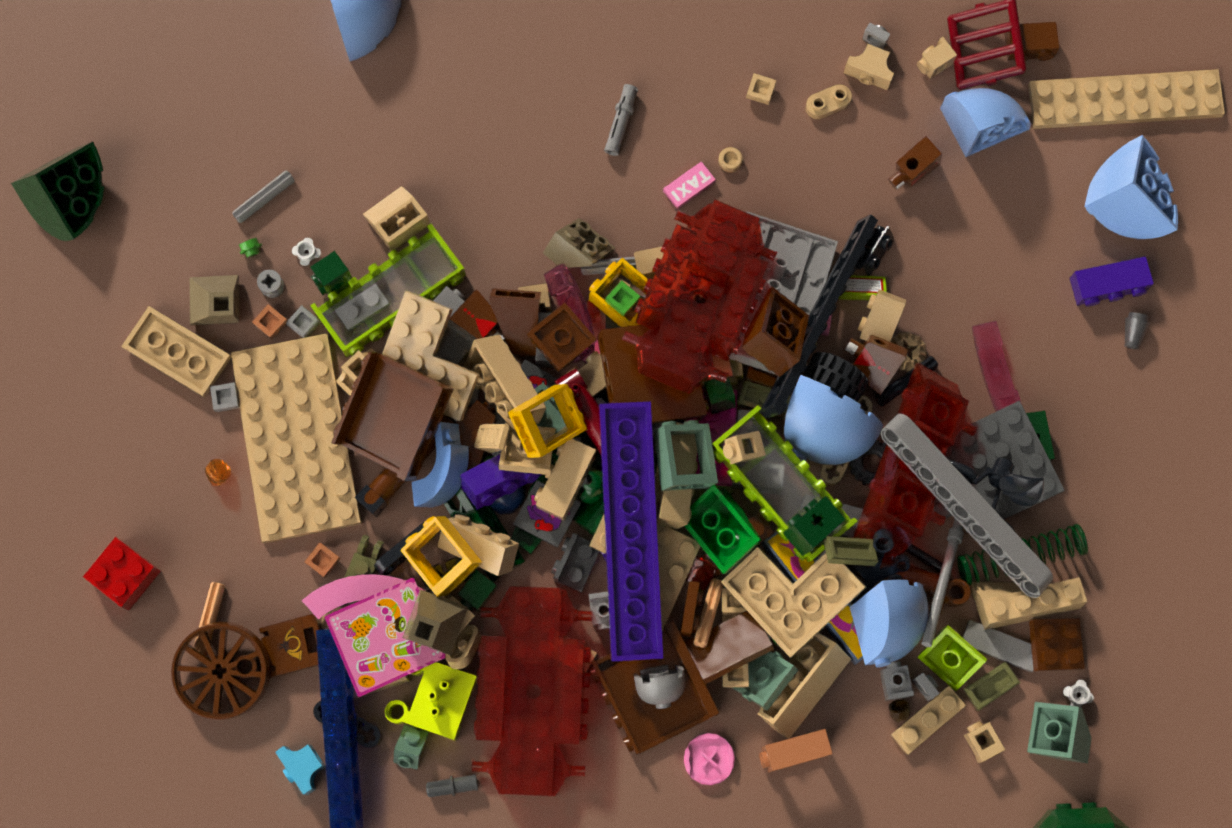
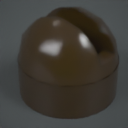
[889,700,910,722]

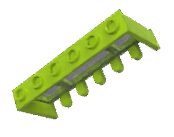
[310,223,466,357]
[712,405,857,562]

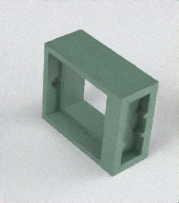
[653,420,718,491]

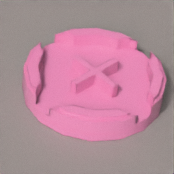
[684,733,735,785]

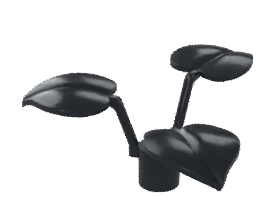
[949,458,1044,532]

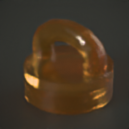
[205,459,231,487]

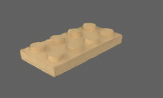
[121,306,232,398]

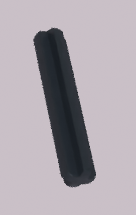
[875,356,938,407]

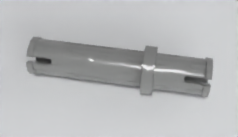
[604,84,638,156]

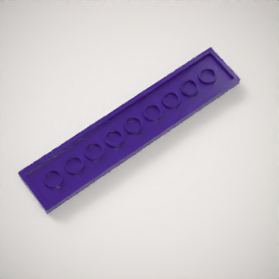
[599,402,663,661]

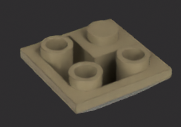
[543,218,615,268]
[190,275,240,325]
[402,589,468,655]

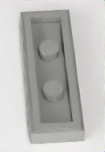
[962,620,1034,672]

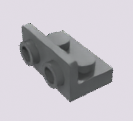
[551,533,600,593]

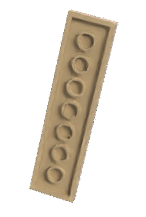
[1028,69,1225,129]

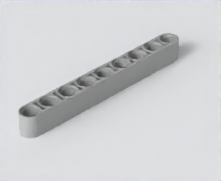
[881,414,1053,598]

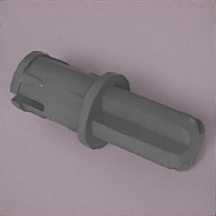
[426,774,478,797]

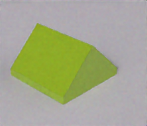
[917,625,987,691]

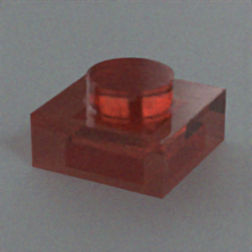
[686,555,718,591]

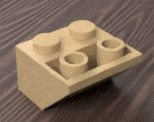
[363,186,430,251]

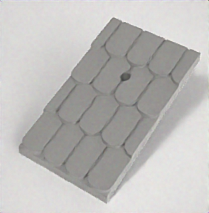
[701,211,838,374]

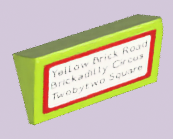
[839,275,887,300]

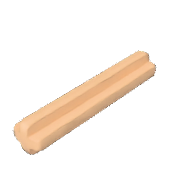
[694,578,723,648]
[193,582,225,656]

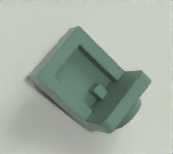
[393,724,429,769]

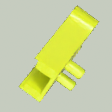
[385,662,478,741]

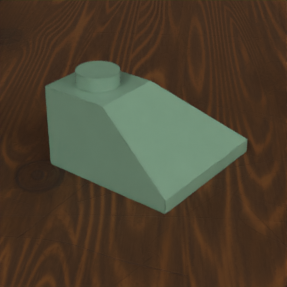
[1027,702,1092,764]

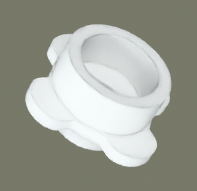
[292,238,321,266]
[1063,680,1094,707]

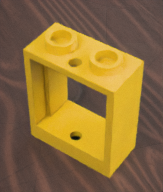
[589,258,667,327]
[508,384,587,458]
[401,516,482,597]

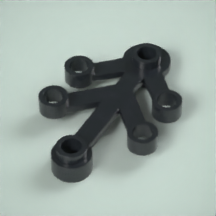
[845,529,910,604]

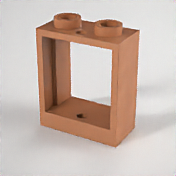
[759,729,833,773]

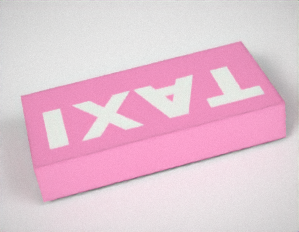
[663,162,716,210]

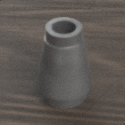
[1124,312,1150,350]

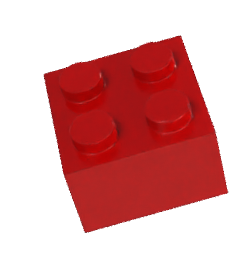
[83,537,161,611]

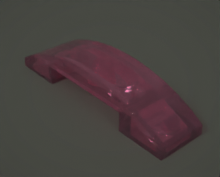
[544,264,595,363]
[972,321,1022,412]

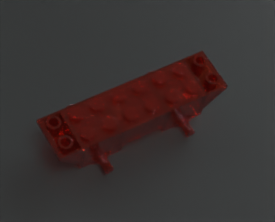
[853,363,977,563]

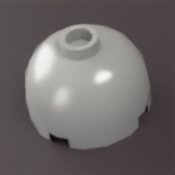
[634,665,685,709]

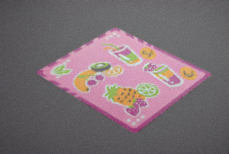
[325,578,446,697]

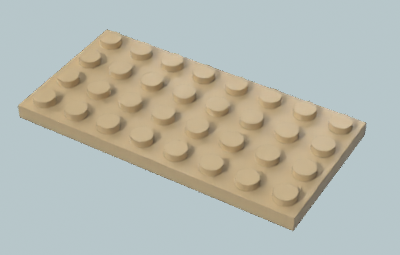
[231,333,362,544]

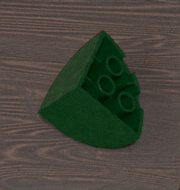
[11,141,104,241]

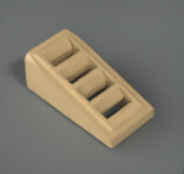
[474,424,510,453]

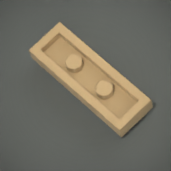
[891,686,966,755]

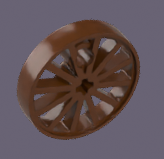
[171,622,271,720]

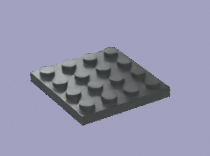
[933,400,1065,520]

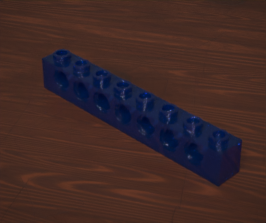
[316,629,363,828]

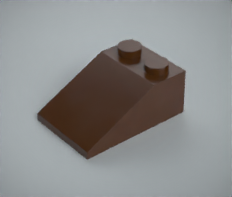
[742,287,809,377]

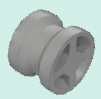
[257,270,284,298]

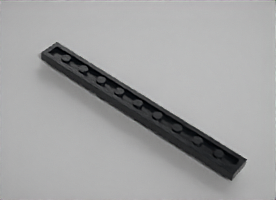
[759,214,878,418]

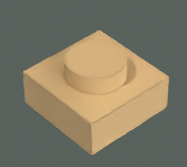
[746,73,776,105]

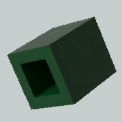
[704,375,736,414]
[458,570,498,612]

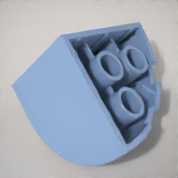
[331,0,401,61]
[940,88,1031,157]
[1085,135,1178,239]
[784,375,884,465]
[850,580,929,667]

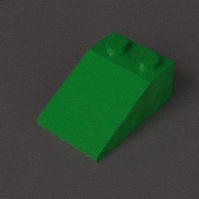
[685,484,761,574]

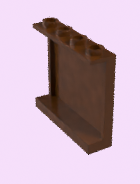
[597,319,709,424]
[331,351,454,481]
[589,621,719,755]

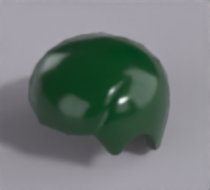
[580,463,603,503]

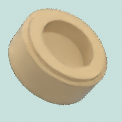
[718,147,743,173]

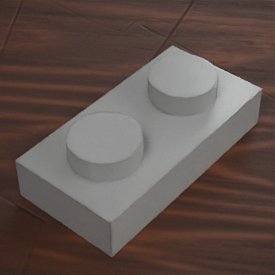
[335,284,390,332]

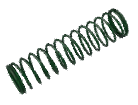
[957,524,1088,586]

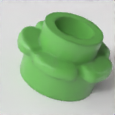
[239,238,262,258]

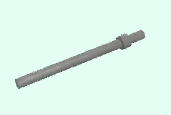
[921,519,964,647]

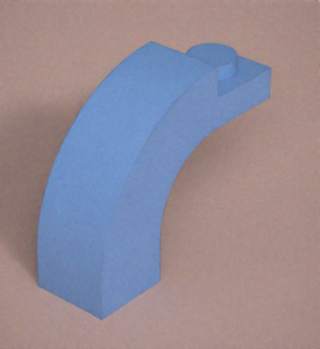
[411,422,469,508]

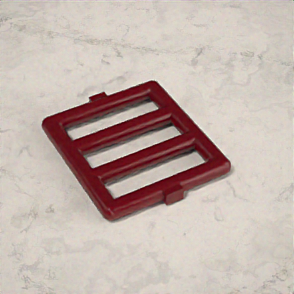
[947,0,1027,90]

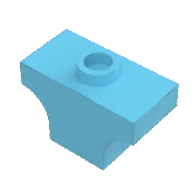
[275,744,326,795]

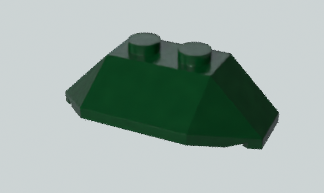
[1033,802,1129,828]

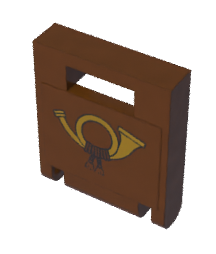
[259,614,329,678]

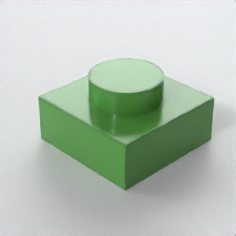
[605,280,640,317]

